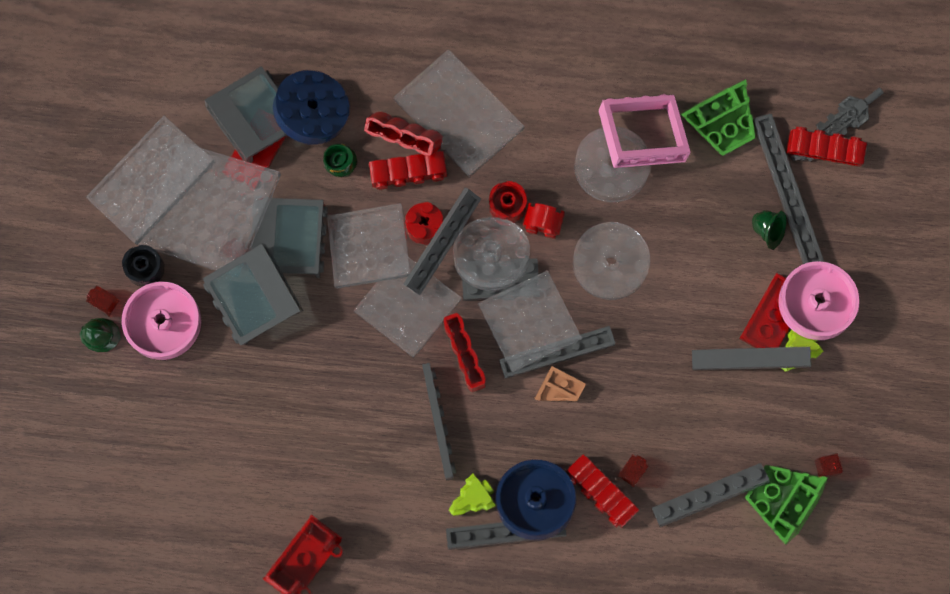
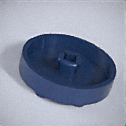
[273,70,350,145]
[496,460,576,540]

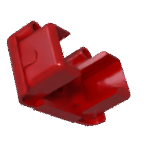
[263,515,344,594]

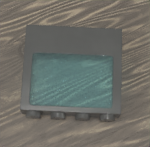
[205,66,286,165]
[250,197,328,278]
[203,244,304,345]

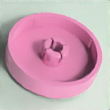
[779,261,859,340]
[122,282,201,360]

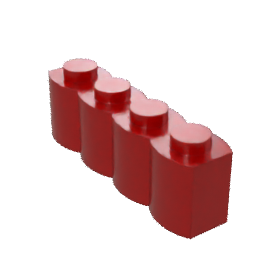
[364,112,443,155]
[787,127,867,167]
[369,151,447,190]
[444,313,486,393]
[566,454,639,528]

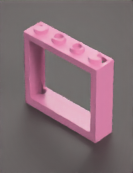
[599,94,690,168]

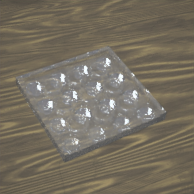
[327,203,411,289]
[354,252,462,358]
[478,270,582,373]

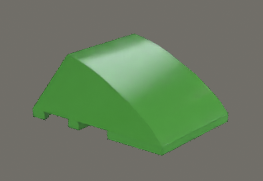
[680,79,755,156]
[745,465,828,545]

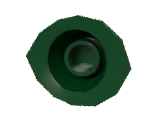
[752,210,787,250]
[79,318,122,352]

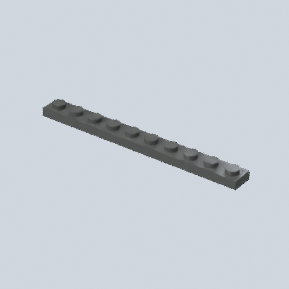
[753,114,824,264]

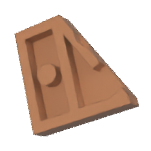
[535,366,586,401]

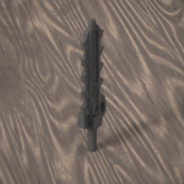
[790,88,884,162]

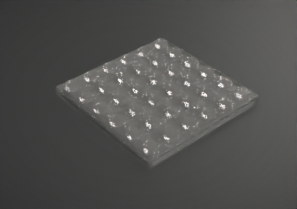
[136,142,281,278]

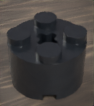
[122,245,165,287]

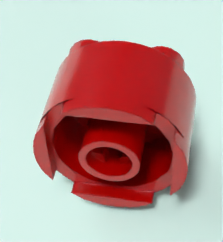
[489,181,527,224]
[405,202,443,245]
[523,203,565,239]

